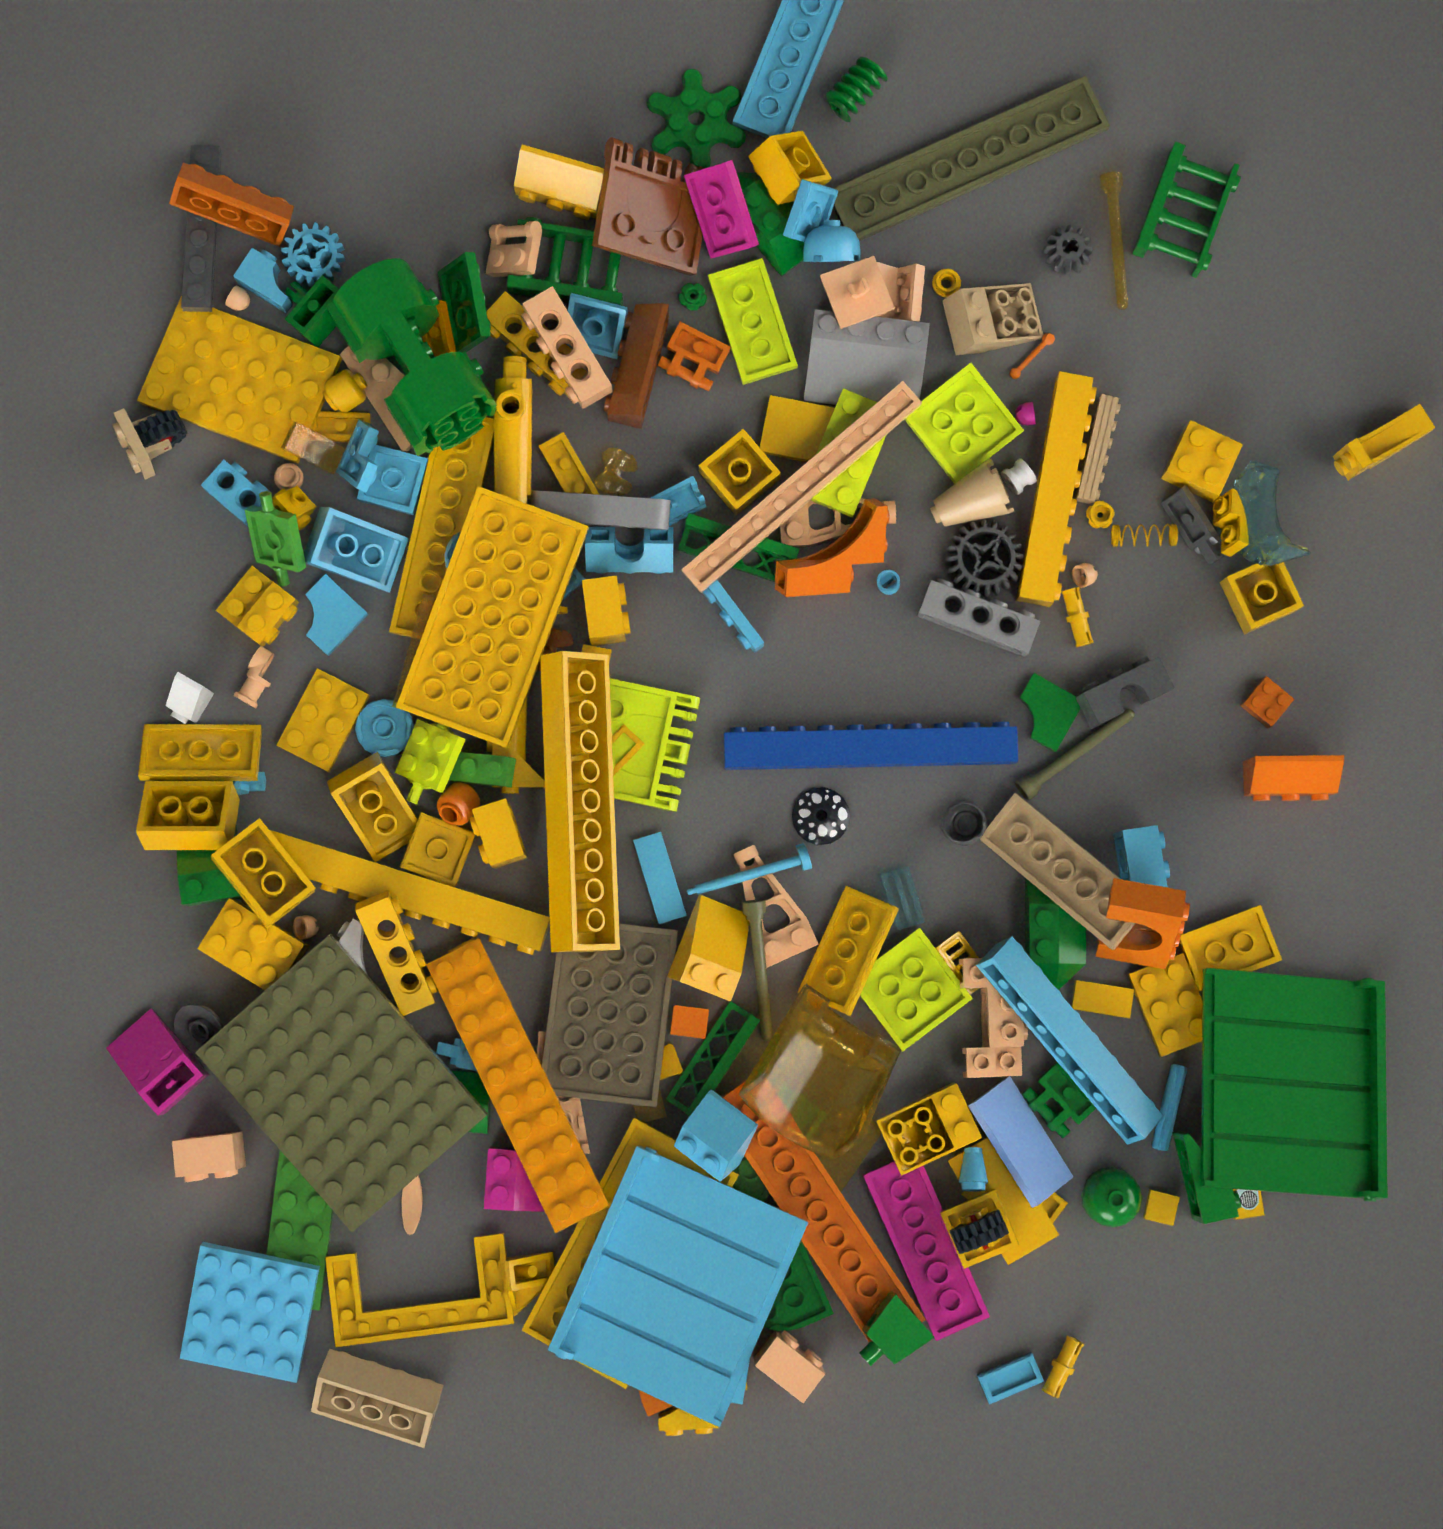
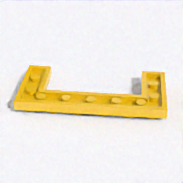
[325,1233,515,1347]

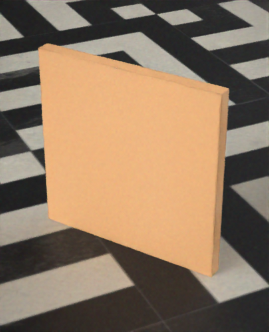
[820,256,895,329]

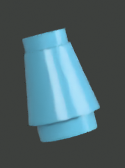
[958,1147,988,1192]

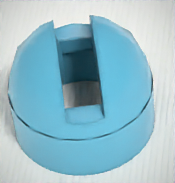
[877,570,900,595]

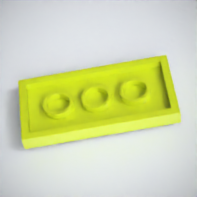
[708,258,798,385]
[810,389,887,518]

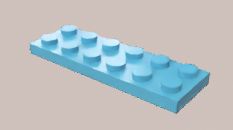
[733,0,844,138]

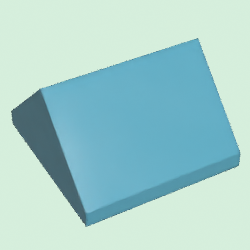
[567,293,628,359]

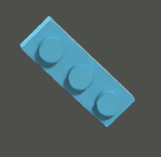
[702,580,764,653]

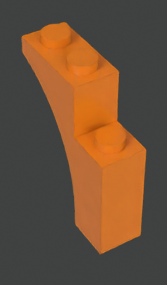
[775,499,890,597]

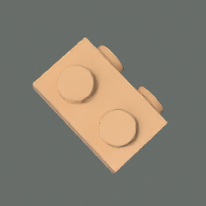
[861,258,925,322]

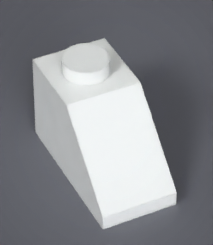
[166,672,214,724]

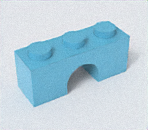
[585,527,674,574]

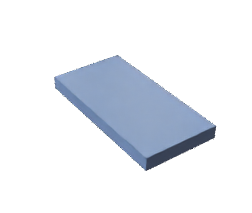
[968,1076,1074,1208]

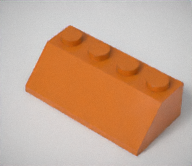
[169,162,294,247]

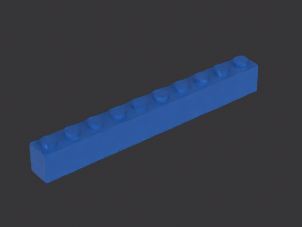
[724,722,1018,770]

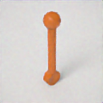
[1009,333,1055,379]

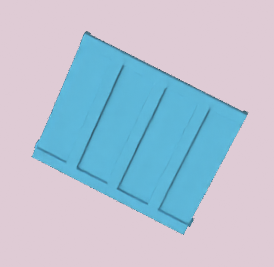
[548,1146,809,1427]

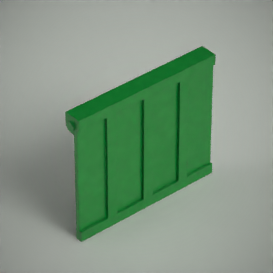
[1201,968,1388,1202]

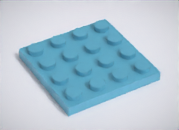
[180,1242,320,1383]

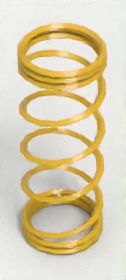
[1111,524,1178,547]

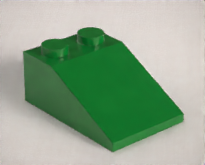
[177,824,242,906]
[1172,1131,1241,1224]

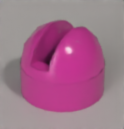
[1015,401,1036,426]

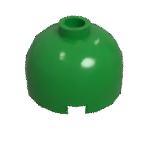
[1081,1167,1142,1227]

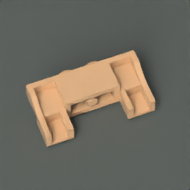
[959,958,1028,1078]

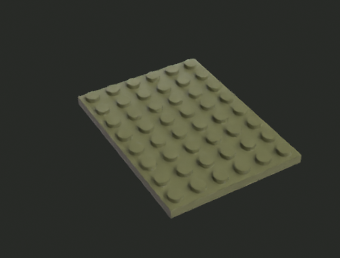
[195,934,488,1232]

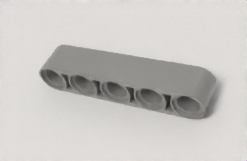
[531,491,671,530]

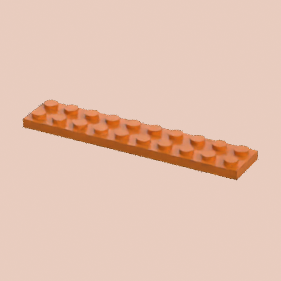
[722,1071,926,1342]

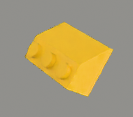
[514,144,604,220]

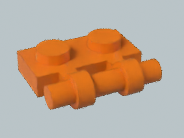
[658,321,731,392]

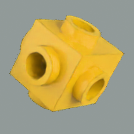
[272,485,317,530]

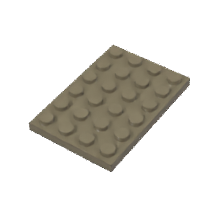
[542,923,678,1108]

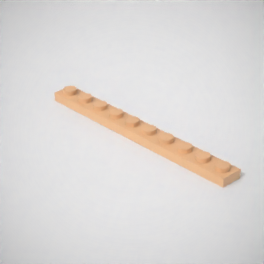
[681,381,922,593]

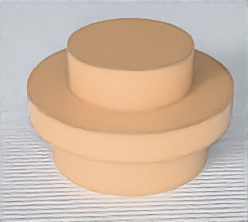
[274,463,304,491]

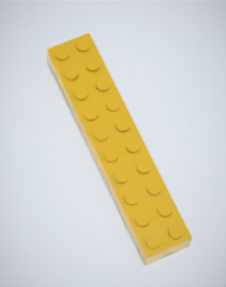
[540,651,620,952]

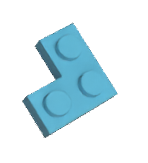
[336,419,379,492]

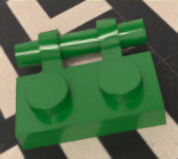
[1022,1062,1096,1138]

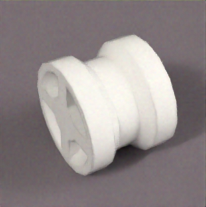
[1001,458,1037,495]

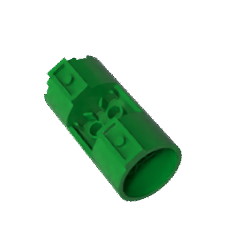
[325,258,497,456]

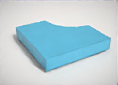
[305,574,369,656]

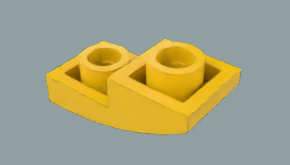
[1212,488,1249,557]

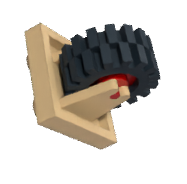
[112,408,188,480]

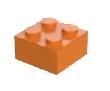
[1240,676,1295,729]

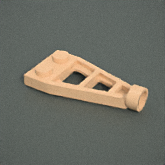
[780,498,896,548]
[733,845,819,968]

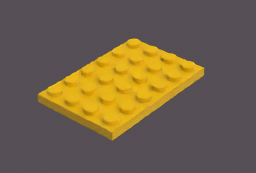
[137,296,342,464]

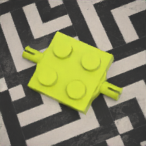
[395,719,466,804]

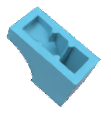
[233,248,293,314]

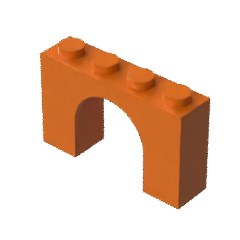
[1095,878,1190,969]

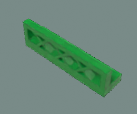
[678,513,799,582]
[665,1001,760,1117]

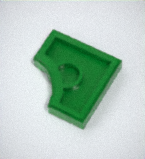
[1019,673,1081,752]

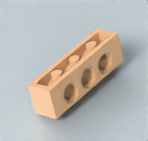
[521,286,613,409]

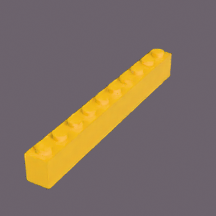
[270,830,550,955]

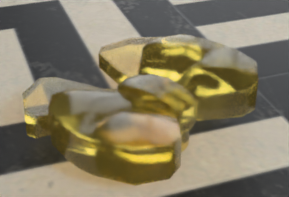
[594,448,638,496]

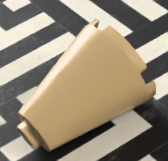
[930,458,1014,526]

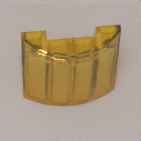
[739,984,901,1160]

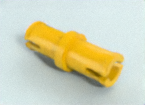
[1061,587,1094,648]
[1041,1335,1084,1398]

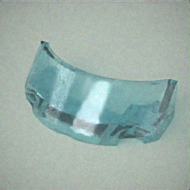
[1233,460,1310,566]

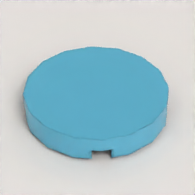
[355,699,414,758]

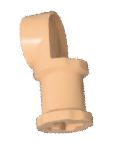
[233,646,274,709]

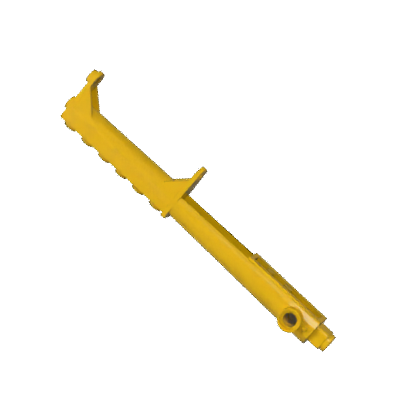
[487,356,568,794]

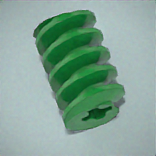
[826,57,888,122]

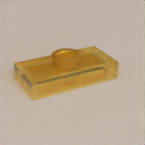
[281,422,346,475]

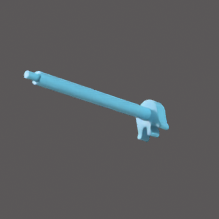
[687,843,812,895]

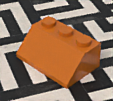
[1243,755,1344,801]

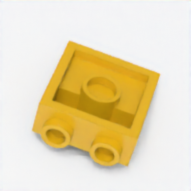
[215,566,299,647]

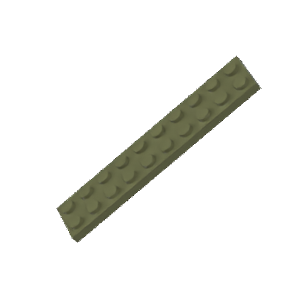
[833,76,1110,241]

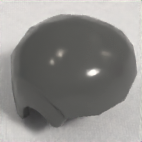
[941,801,987,846]

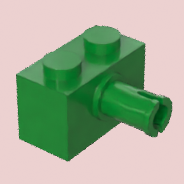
[285,275,339,347]

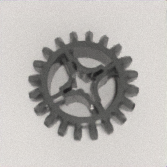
[945,519,1024,598]

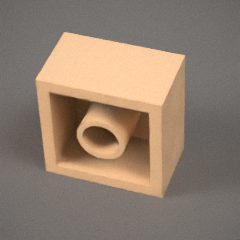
[172,1131,246,1182]
[754,1330,825,1403]

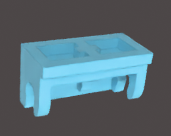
[651,476,707,526]

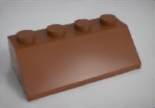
[604,303,669,429]

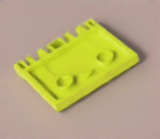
[610,678,701,812]

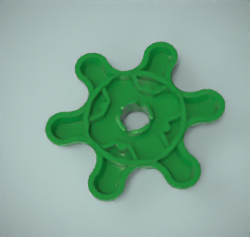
[647,69,746,168]

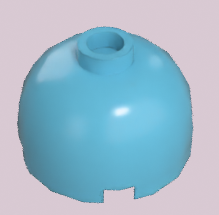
[803,220,861,262]

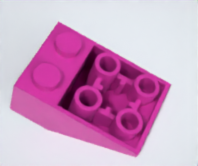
[106,1008,210,1116]

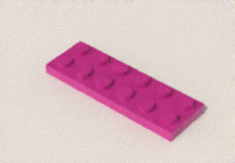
[863,1161,990,1341]

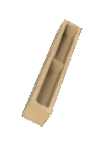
[1075,394,1121,505]

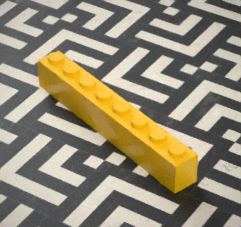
[1016,371,1097,607]

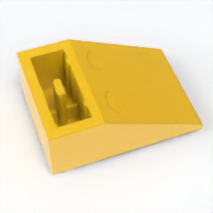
[876,1082,982,1176]

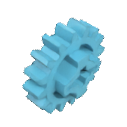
[281,222,345,287]

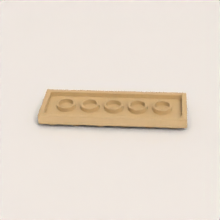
[980,793,1135,950]

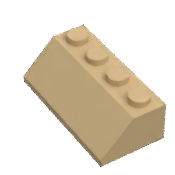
[311,1349,444,1448]

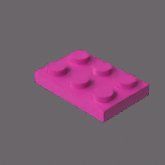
[684,160,759,259]

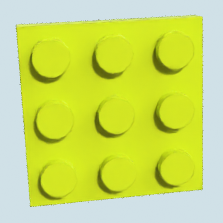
[905,363,1024,484]
[860,928,973,1052]

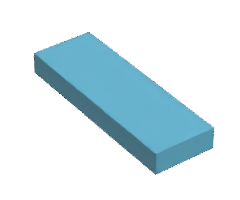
[633,832,687,924]

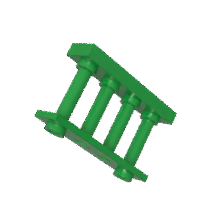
[1132,141,1241,278]
[507,217,623,306]

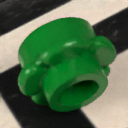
[679,283,707,311]

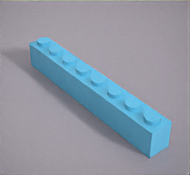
[976,936,1163,1145]

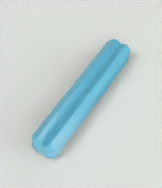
[1152,1064,1187,1151]

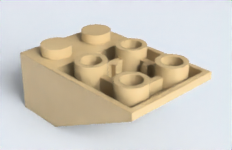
[942,283,1043,355]

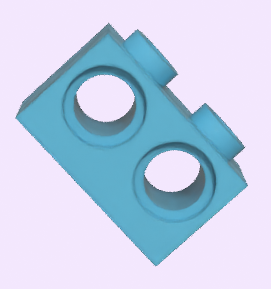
[201,459,270,526]

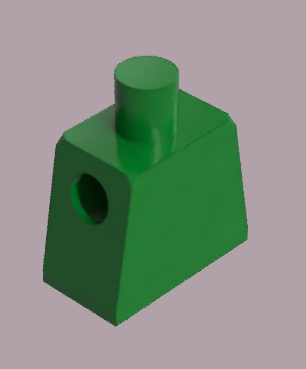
[859,1291,934,1366]

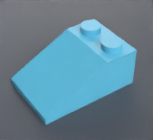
[304,507,409,593]

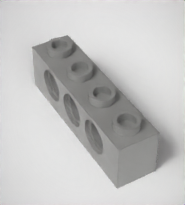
[917,579,1041,657]

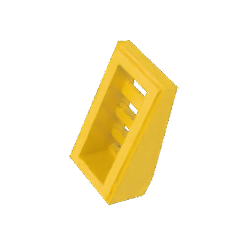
[935,931,979,995]

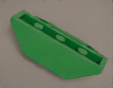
[736,172,804,277]
[1025,878,1086,990]

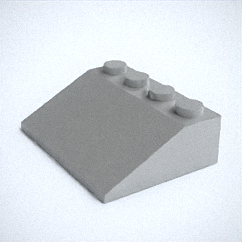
[803,309,930,406]

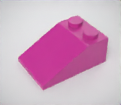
[484,1147,545,1212]

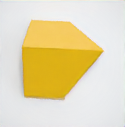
[504,1252,555,1317]

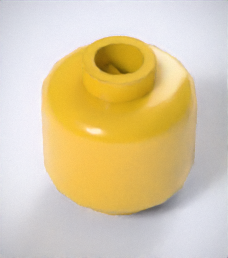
[323,369,368,413]

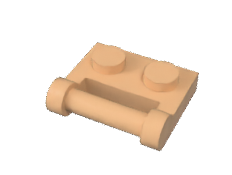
[485,221,542,277]

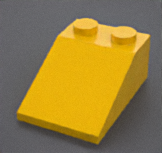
[327,752,418,863]
[667,894,750,1002]

